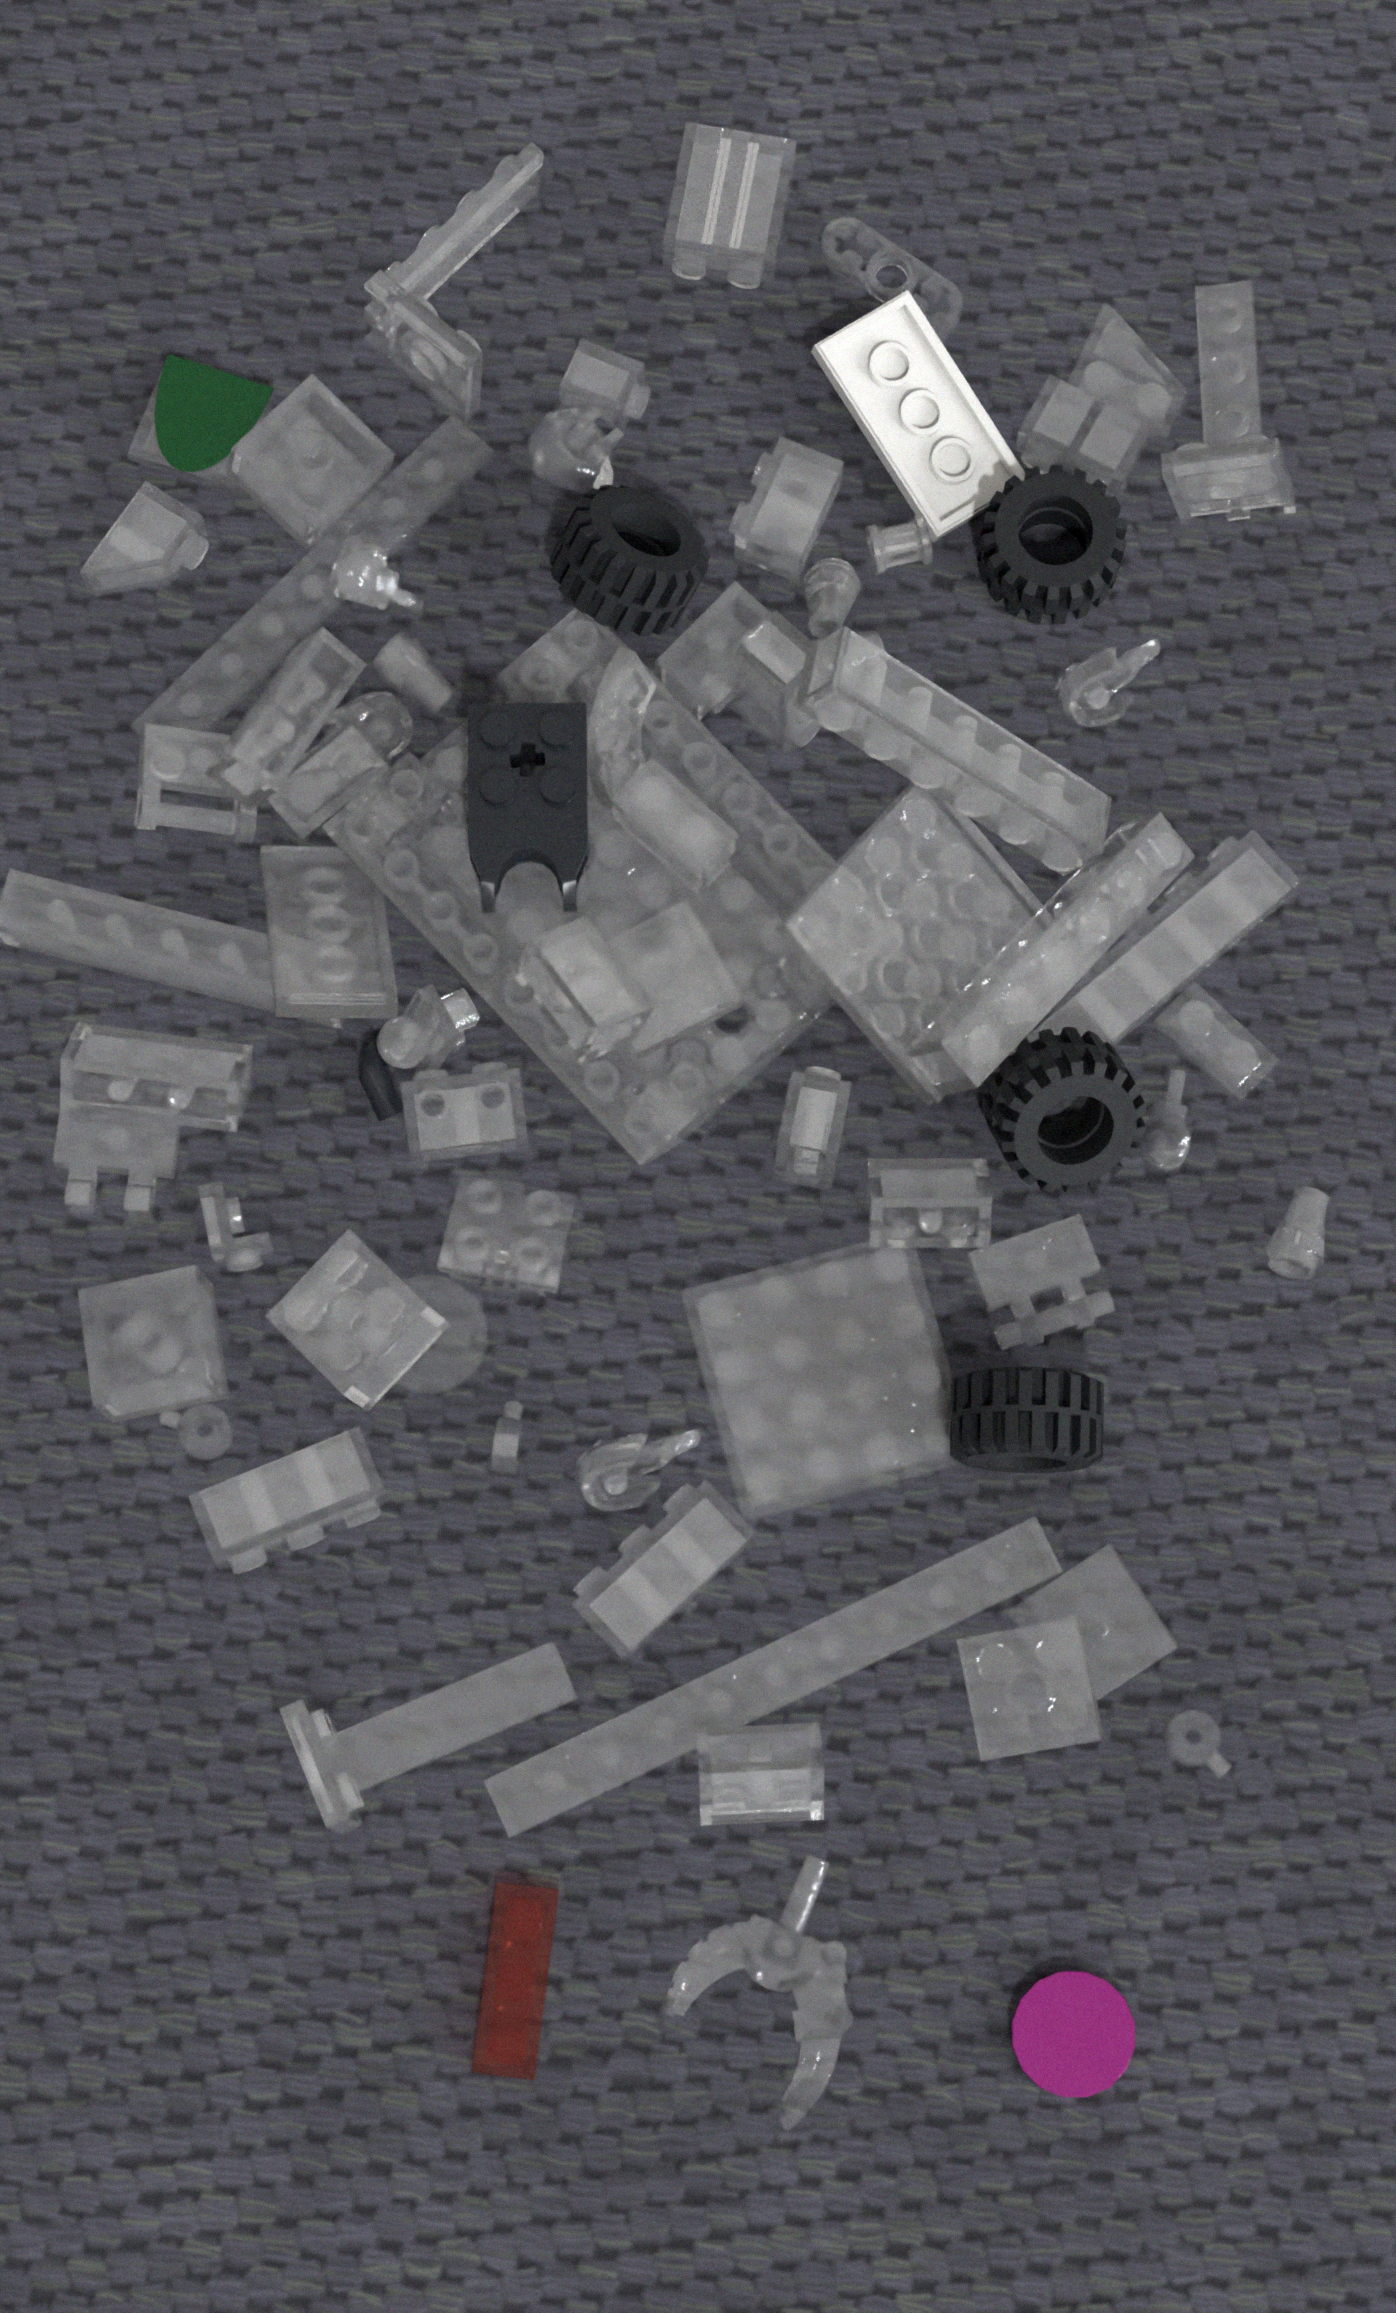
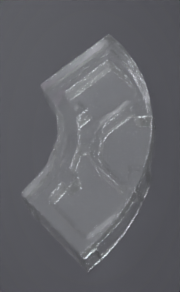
[587,646,656,811]

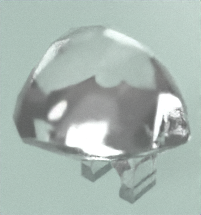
[526,406,624,493]

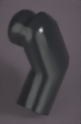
[359,1032,405,1121]

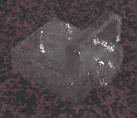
[198,1181,275,1272]

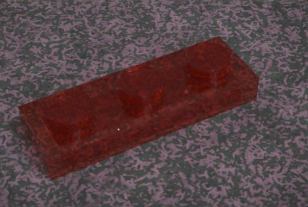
[472,1882,559,2080]

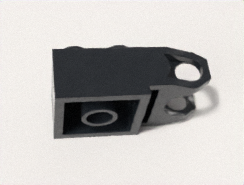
[468,703,588,913]

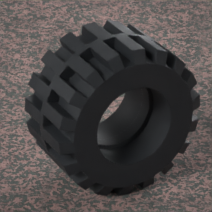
[977,464,1127,625]
[550,484,710,636]
[983,1027,1147,1193]
[950,1367,1104,1473]

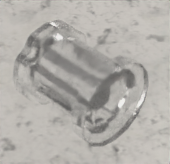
[865,514,933,576]

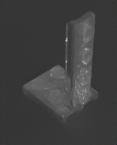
[364,142,544,425]
[1161,279,1296,525]
[279,1642,578,1835]

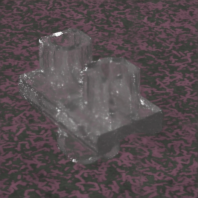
[377,984,480,1081]

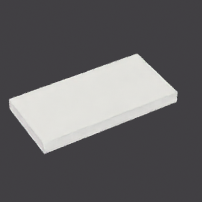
[811,290,1025,542]

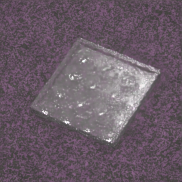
[774,771,1077,1106]
[680,1230,963,1523]

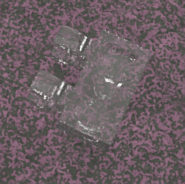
[53,1105,182,1220]

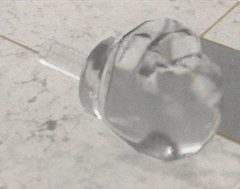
[329,542,424,612]
[1140,1069,1191,1173]

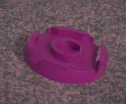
[1011,1971,1135,2097]

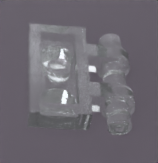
[967,1214,1115,1350]

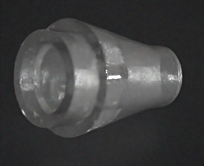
[803,558,860,640]
[371,631,458,716]
[1266,1187,1329,1280]

